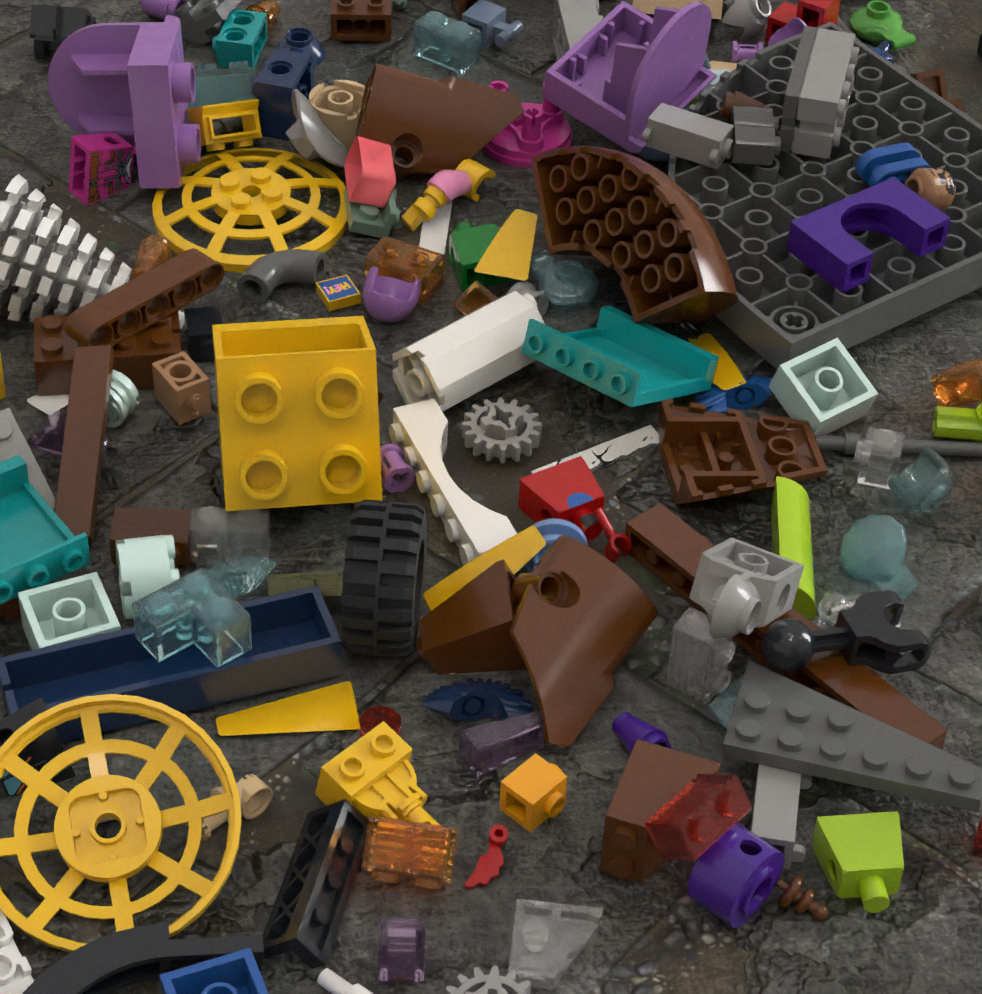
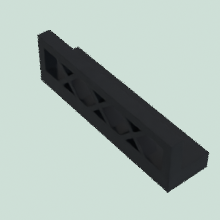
[263,799,373,969]

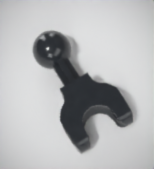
[762,590,932,674]

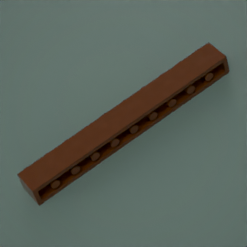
[625,503,947,750]

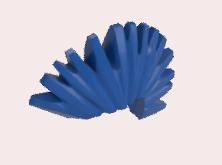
[696,375,773,414]

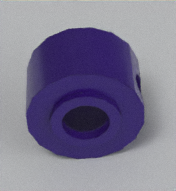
[687,823,784,928]

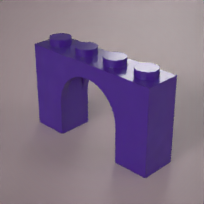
[787,177,951,293]

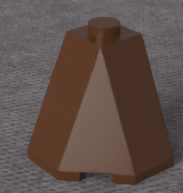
[416,559,527,675]

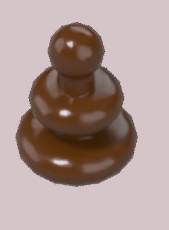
[775,875,829,921]

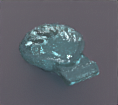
[529,250,600,309]
[840,514,920,601]

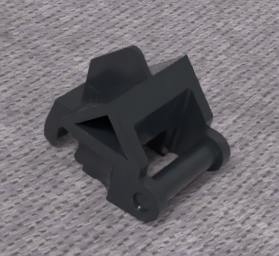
[29,3,96,60]

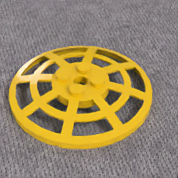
[152,148,348,273]
[0,694,242,953]

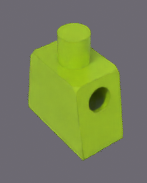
[812,811,904,913]

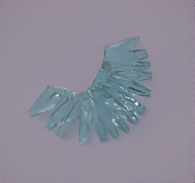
[180,555,277,615]

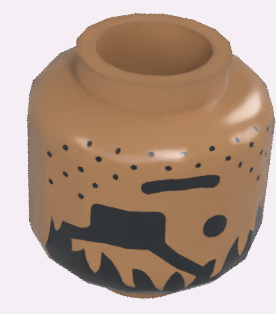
[904,168,956,212]

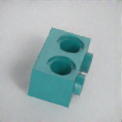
[212,9,268,71]

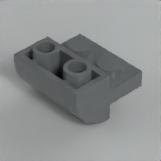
[175,0,241,44]

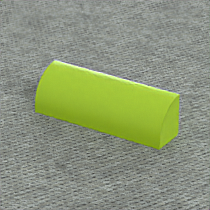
[771,476,816,619]

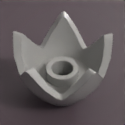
[721,0,771,43]

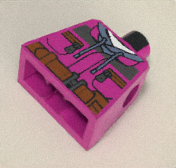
[69,132,137,206]

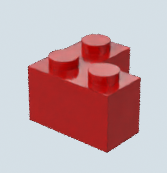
[765,0,840,43]

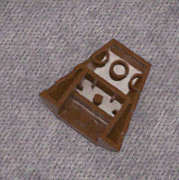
[658,399,828,504]

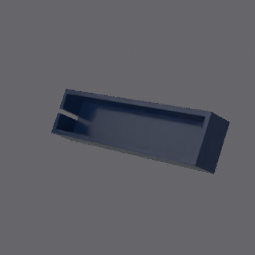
[0,585,342,742]

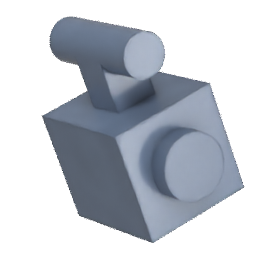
[461,0,523,49]

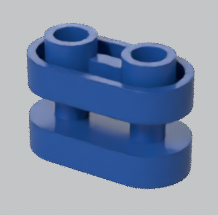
[855,143,932,188]

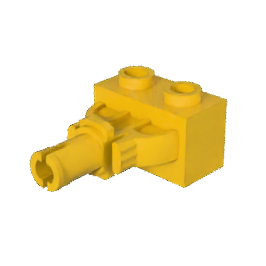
[315,721,449,853]

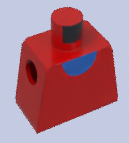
[518,456,605,541]

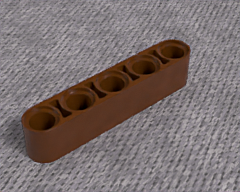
[65,248,224,346]

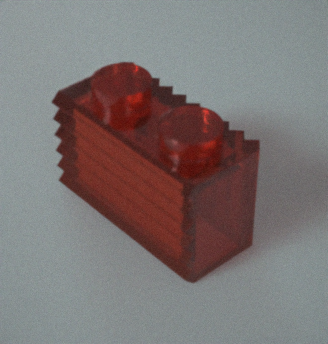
[645,774,752,861]

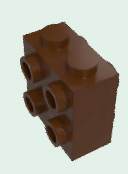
[331,0,391,43]

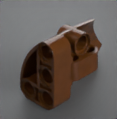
[355,63,525,181]
[508,535,658,746]

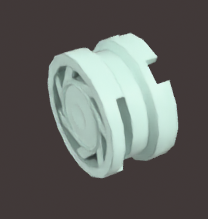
[106,370,140,428]

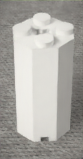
[393,291,545,412]

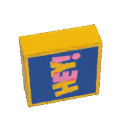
[316,274,361,312]

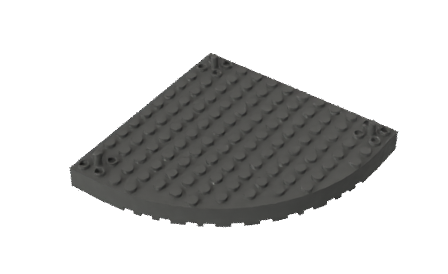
[668,22,982,369]

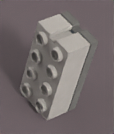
[779,26,859,159]

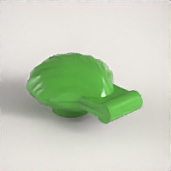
[849,0,916,52]

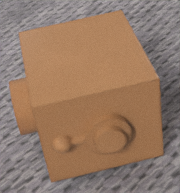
[152,351,211,425]

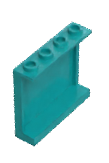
[522,306,719,407]
[0,455,91,604]

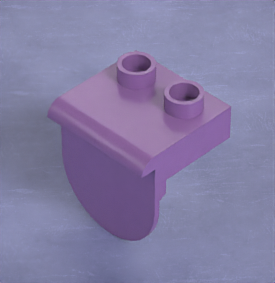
[543,1,717,153]
[48,15,201,188]

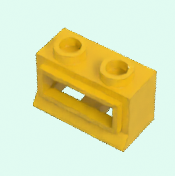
[187,99,262,152]

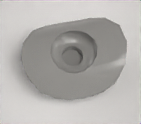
[285,89,349,167]

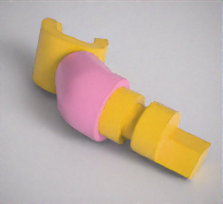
[401,158,496,232]

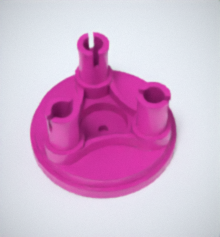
[482,80,573,168]

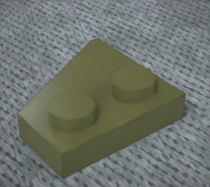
[267,570,343,599]

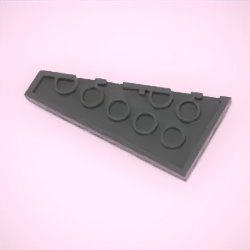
[721,660,982,812]

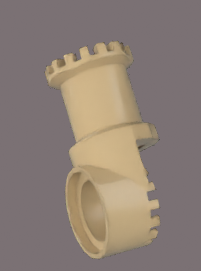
[185,774,273,841]

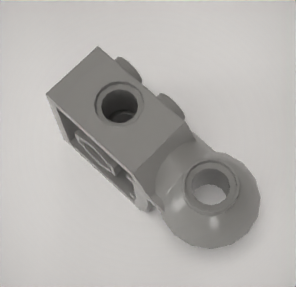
[689,537,804,639]

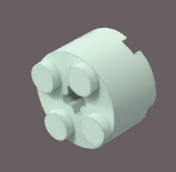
[115,535,181,620]

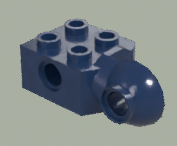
[251,27,326,141]

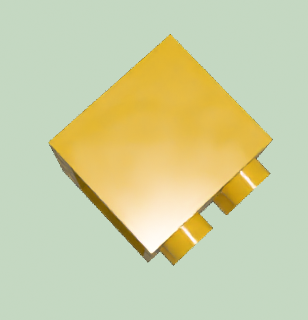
[212,316,382,511]

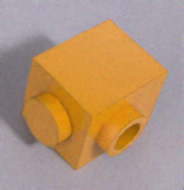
[499,753,568,833]

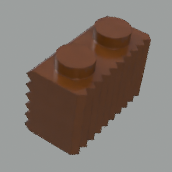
[109,507,195,567]

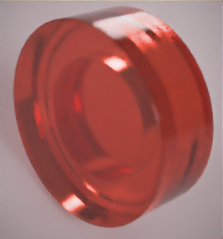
[360,706,401,737]

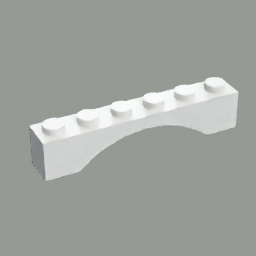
[389,398,517,565]

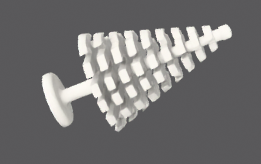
[0,174,184,330]

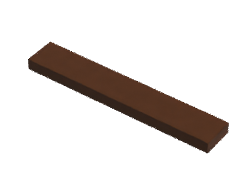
[55,345,114,543]

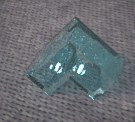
[132,567,252,668]

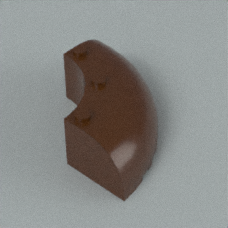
[531,146,738,323]

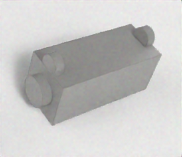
[642,103,735,169]
[750,764,812,870]

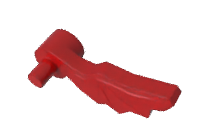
[464,824,508,890]

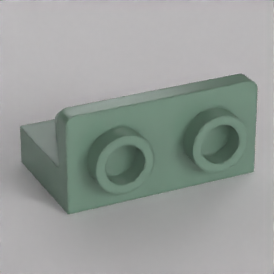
[344,185,400,239]

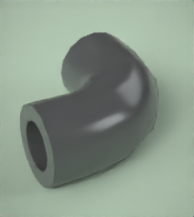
[237,249,327,303]

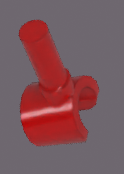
[593,508,632,563]

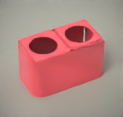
[344,136,396,208]

